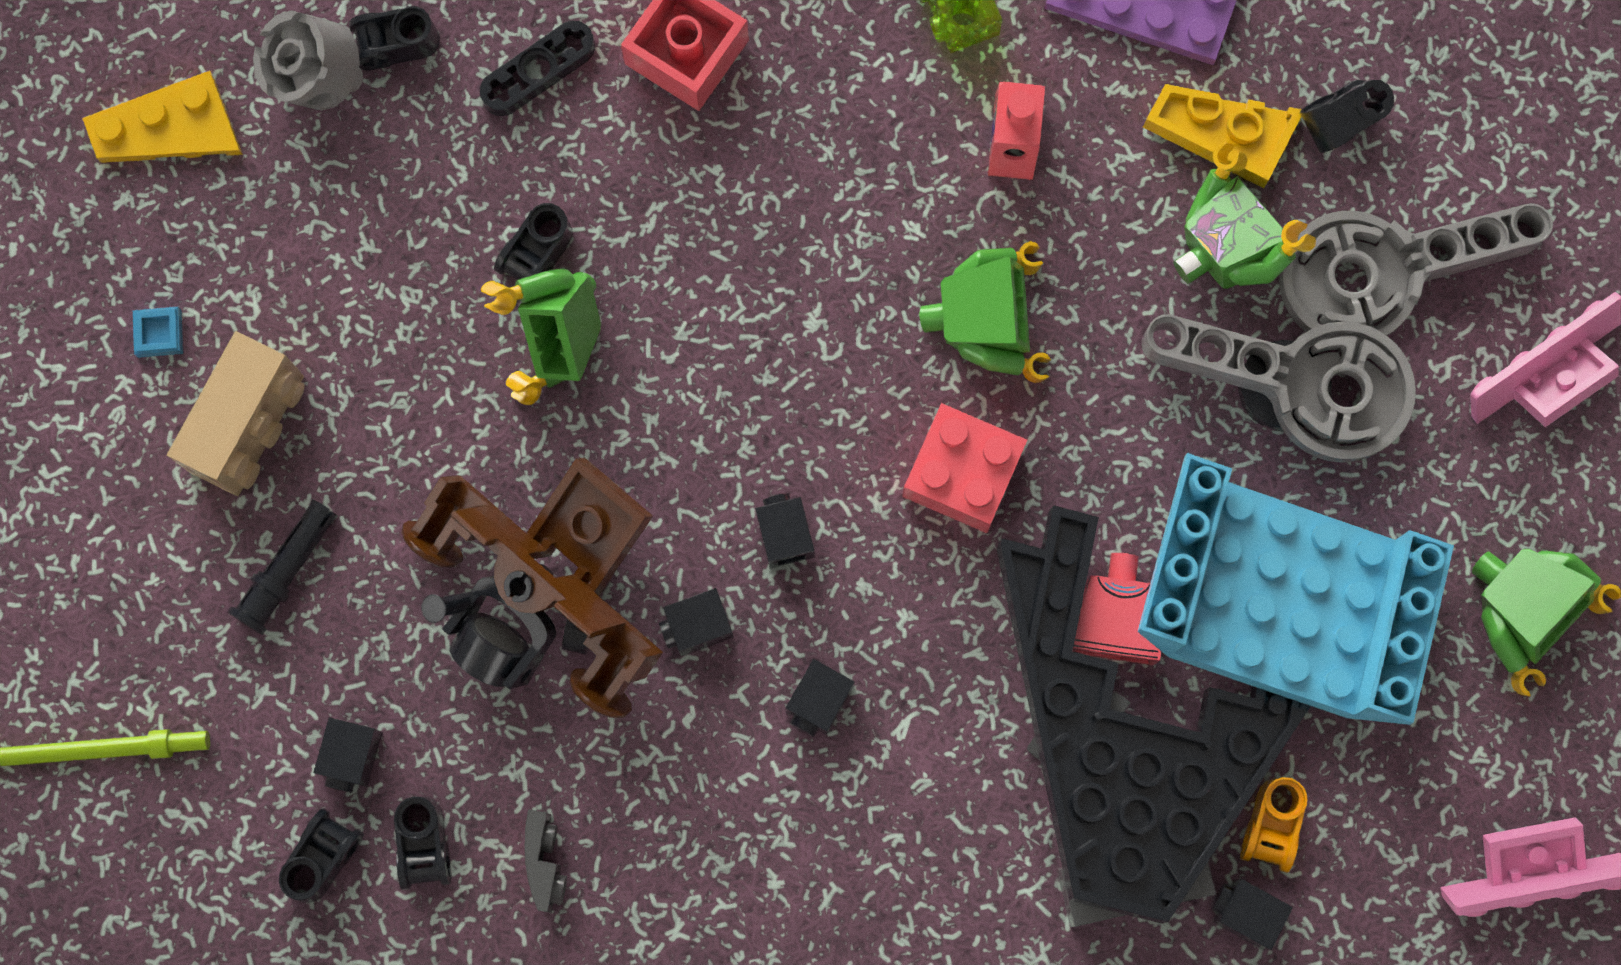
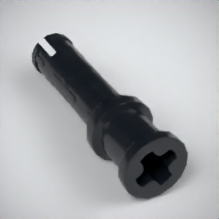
[227,499,338,635]

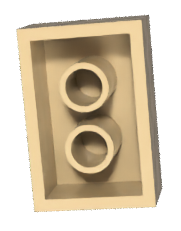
[167,331,304,496]

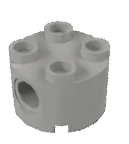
[253,11,363,111]

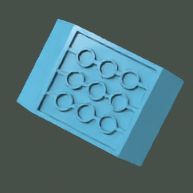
[1137,453,1454,725]

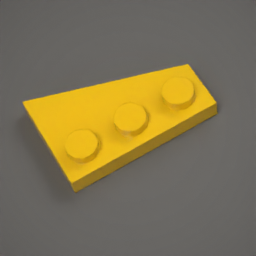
[82,70,243,163]
[1143,84,1301,188]

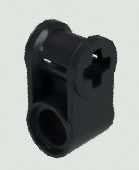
[349,6,440,71]
[1299,80,1394,153]
[494,203,573,280]
[394,796,452,890]
[279,808,364,903]

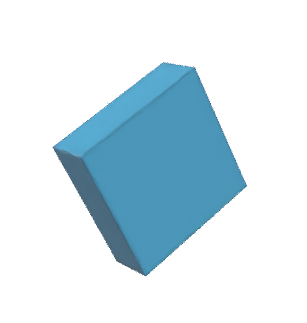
[133,307,183,358]

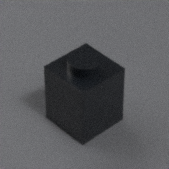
[755,493,815,569]
[658,588,734,657]
[785,659,855,737]
[313,717,383,793]
[1211,879,1293,950]

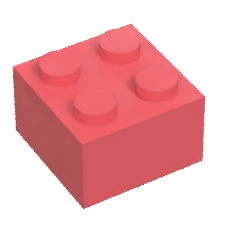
[621,0,749,111]
[902,403,1027,533]

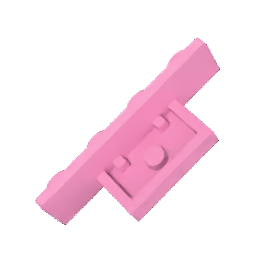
[1470,292,1621,427]
[1440,817,1621,917]

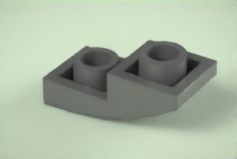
[524,809,567,913]

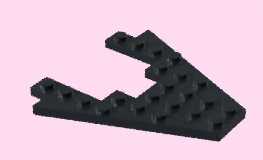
[997,505,1311,924]

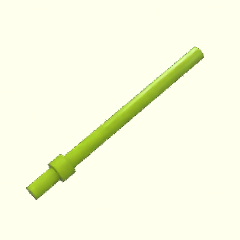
[0,729,210,766]

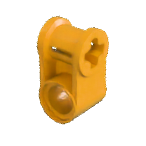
[1240,777,1307,873]

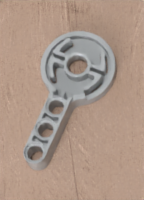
[1279,203,1553,336]
[1142,314,1416,463]

